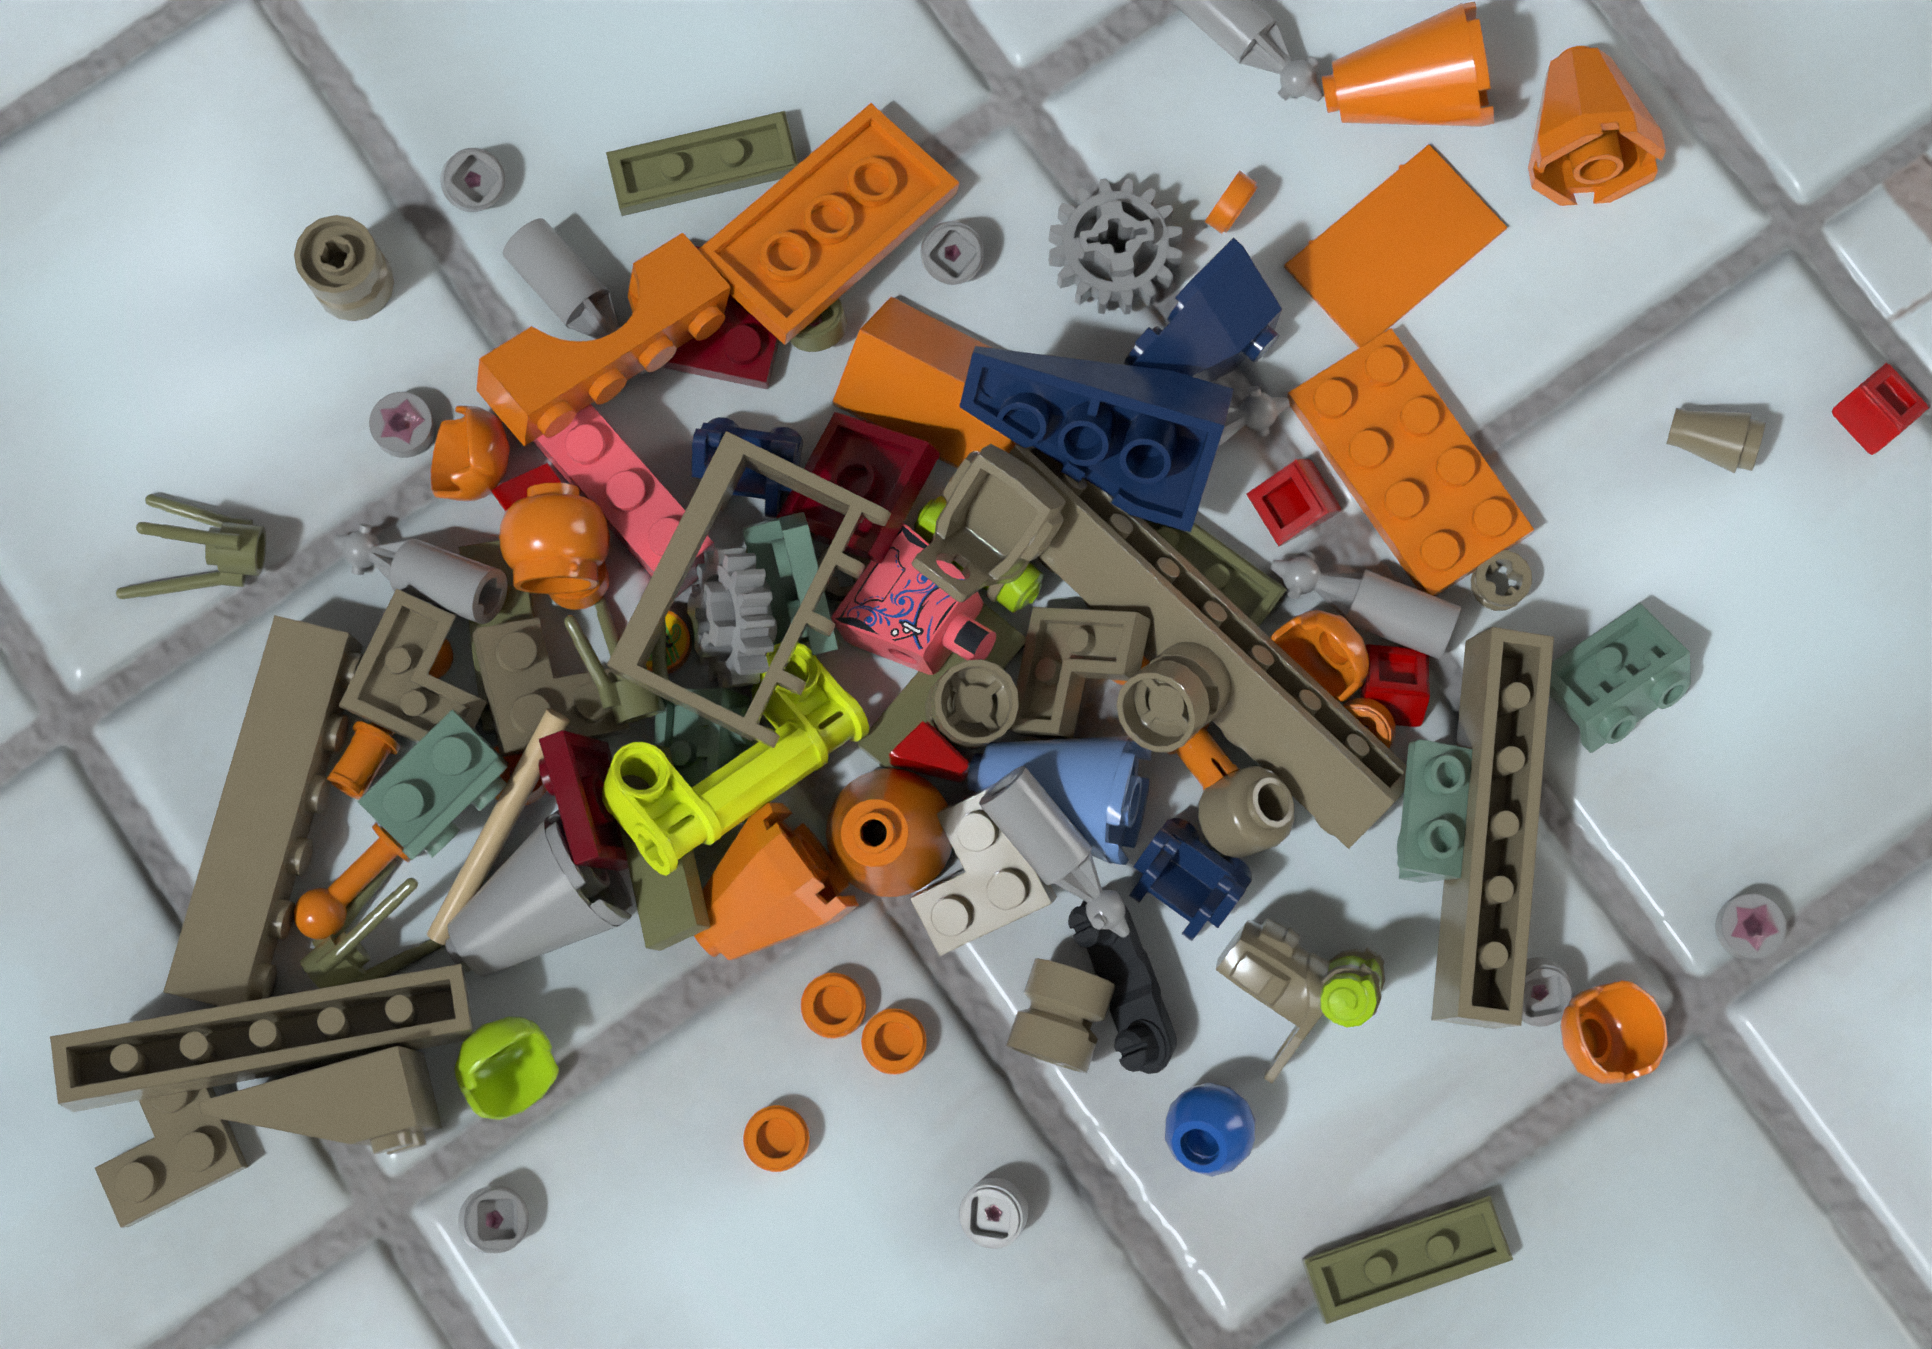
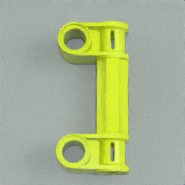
[602,642,869,876]

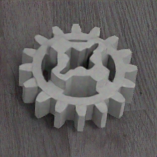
[1048,178,1183,315]
[687,547,777,688]

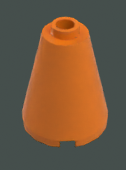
[1321,1,1494,127]
[826,768,952,897]

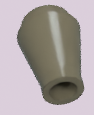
[1666,408,1766,474]

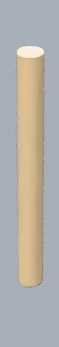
[427,709,570,946]

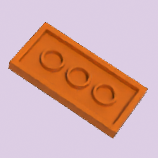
[698,103,959,345]
[1286,328,1535,596]

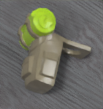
[912,444,1066,613]
[1216,918,1385,1084]

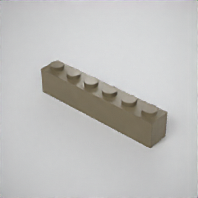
[163,615,364,1006]
[1431,627,1554,1029]
[50,964,474,1112]

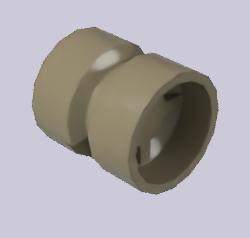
[294,215,394,321]
[1116,642,1231,752]
[925,659,1019,751]
[1006,958,1115,1073]

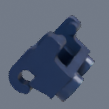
[692,417,803,518]
[1129,818,1253,941]

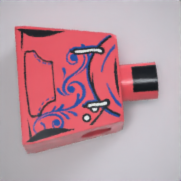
[831,523,996,675]

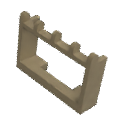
[607,431,891,748]

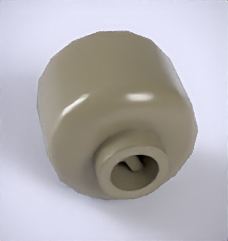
[1198,766,1295,858]

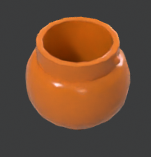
[499,483,610,594]

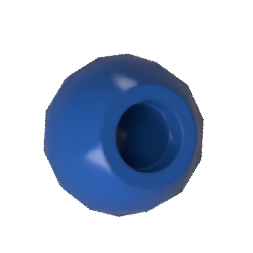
[1165,1082,1255,1177]

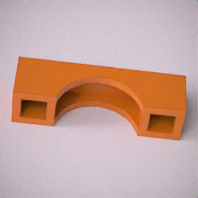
[476,233,731,446]

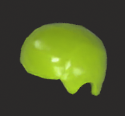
[454,1016,559,1120]

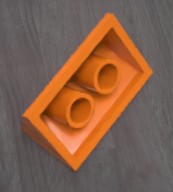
[832,297,1017,469]

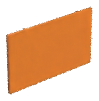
[1284,144,1507,348]

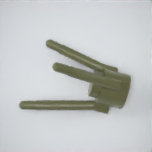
[116,494,266,599]
[564,595,670,725]
[300,858,442,989]

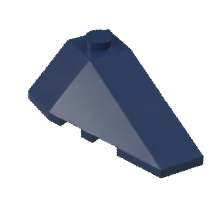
[1124,237,1282,382]
[959,346,1234,533]

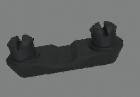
[1068,900,1177,1074]

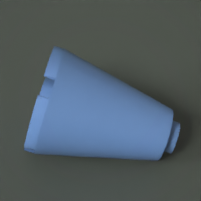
[968,736,1151,865]

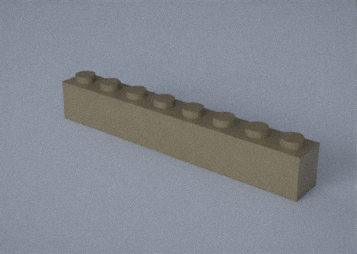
[1009,444,1407,849]

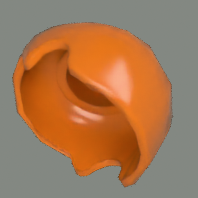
[430,405,510,502]
[1270,610,1369,702]
[1560,980,1668,1084]

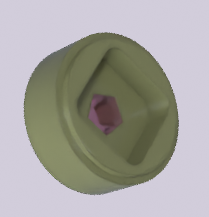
[790,298,848,352]

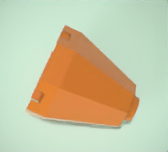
[1528,46,1666,206]
[694,802,859,960]

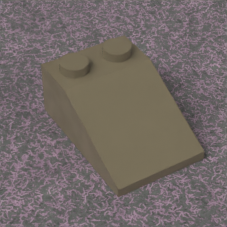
[198,1046,442,1155]

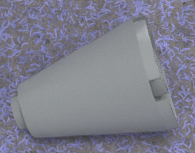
[445,810,632,977]

